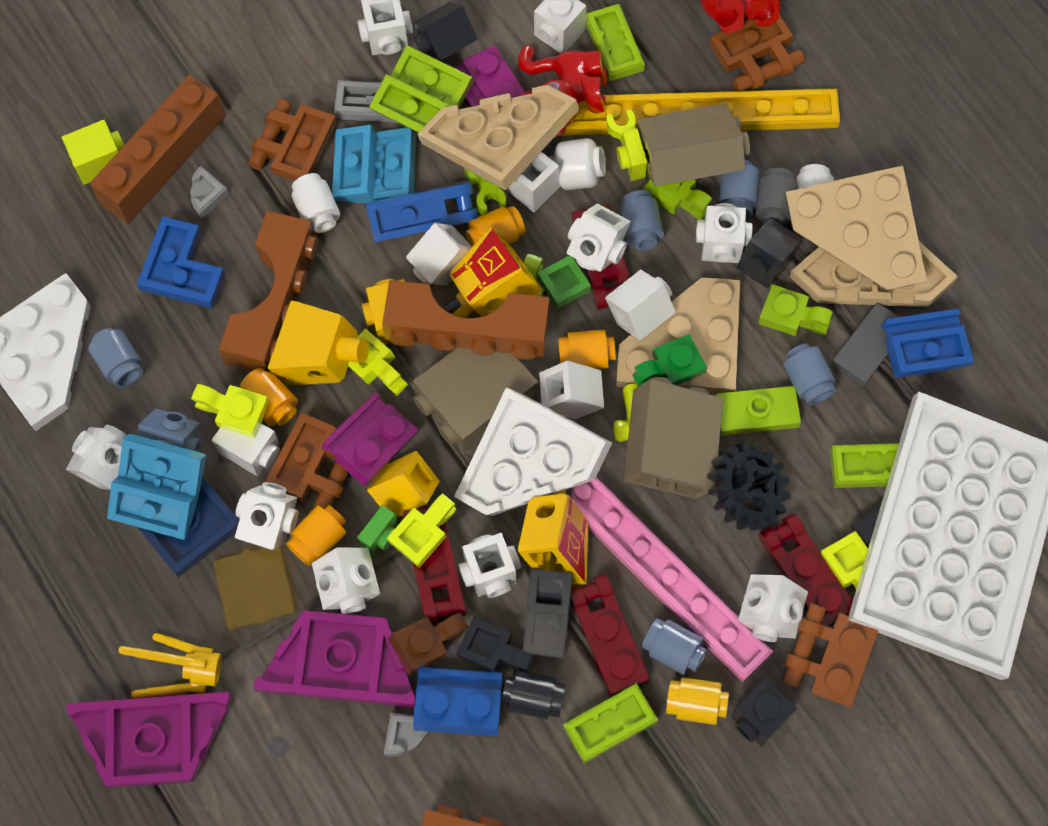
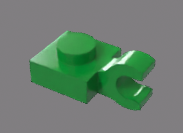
[632,334,707,387]

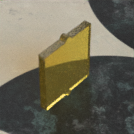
[213,546,295,631]

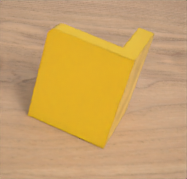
[367,451,440,518]

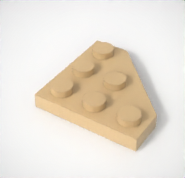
[417,85,580,190]
[786,165,927,291]
[790,241,958,307]
[616,277,740,393]

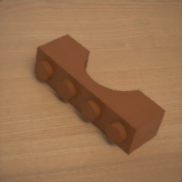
[218,211,319,372]
[382,280,550,360]

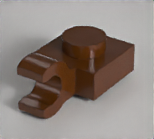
[388,613,468,675]

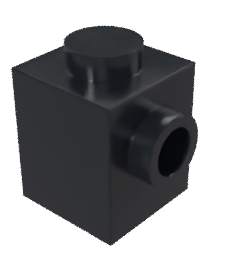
[412,2,478,61]
[736,218,803,289]
[731,678,797,747]

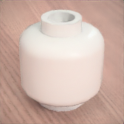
[548,138,606,190]

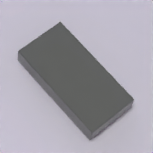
[831,302,899,387]

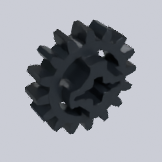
[707,441,791,532]

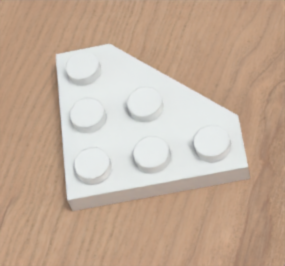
[0,273,91,431]
[454,388,612,516]

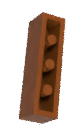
[89,74,226,225]

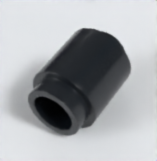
[502,670,566,720]

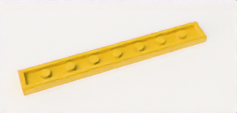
[560,89,840,136]

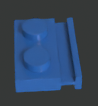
[881,309,974,378]
[413,667,502,736]

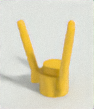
[118,633,222,699]

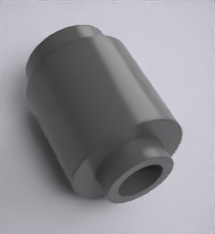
[755,168,797,226]

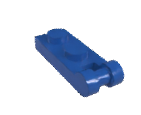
[366,180,479,242]

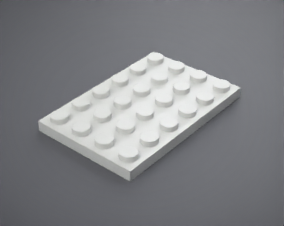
[848,392,1048,680]

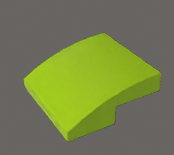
[369,45,474,133]

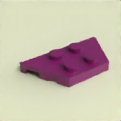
[253,610,415,707]
[66,692,232,788]

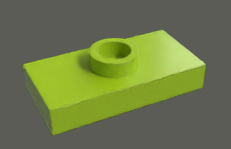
[586,4,645,82]
[716,386,801,436]
[830,443,899,488]
[563,683,658,764]

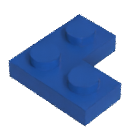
[137,216,225,309]

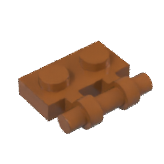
[709,14,805,91]
[248,99,337,181]
[265,412,348,509]
[783,603,878,707]

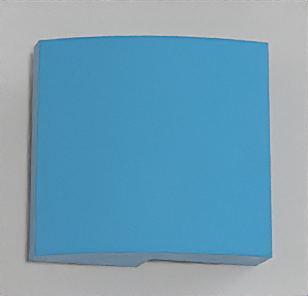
[332,125,417,203]
[107,433,206,540]

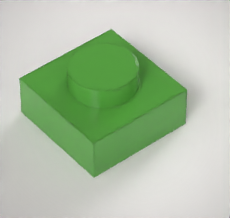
[537,255,591,309]
[357,505,398,557]

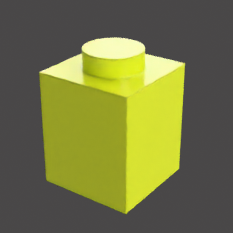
[62,120,124,185]

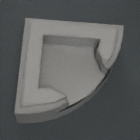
[190,166,229,219]
[384,712,429,757]

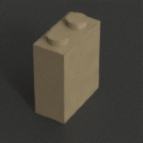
[637,103,750,187]
[413,348,538,452]
[623,377,723,499]

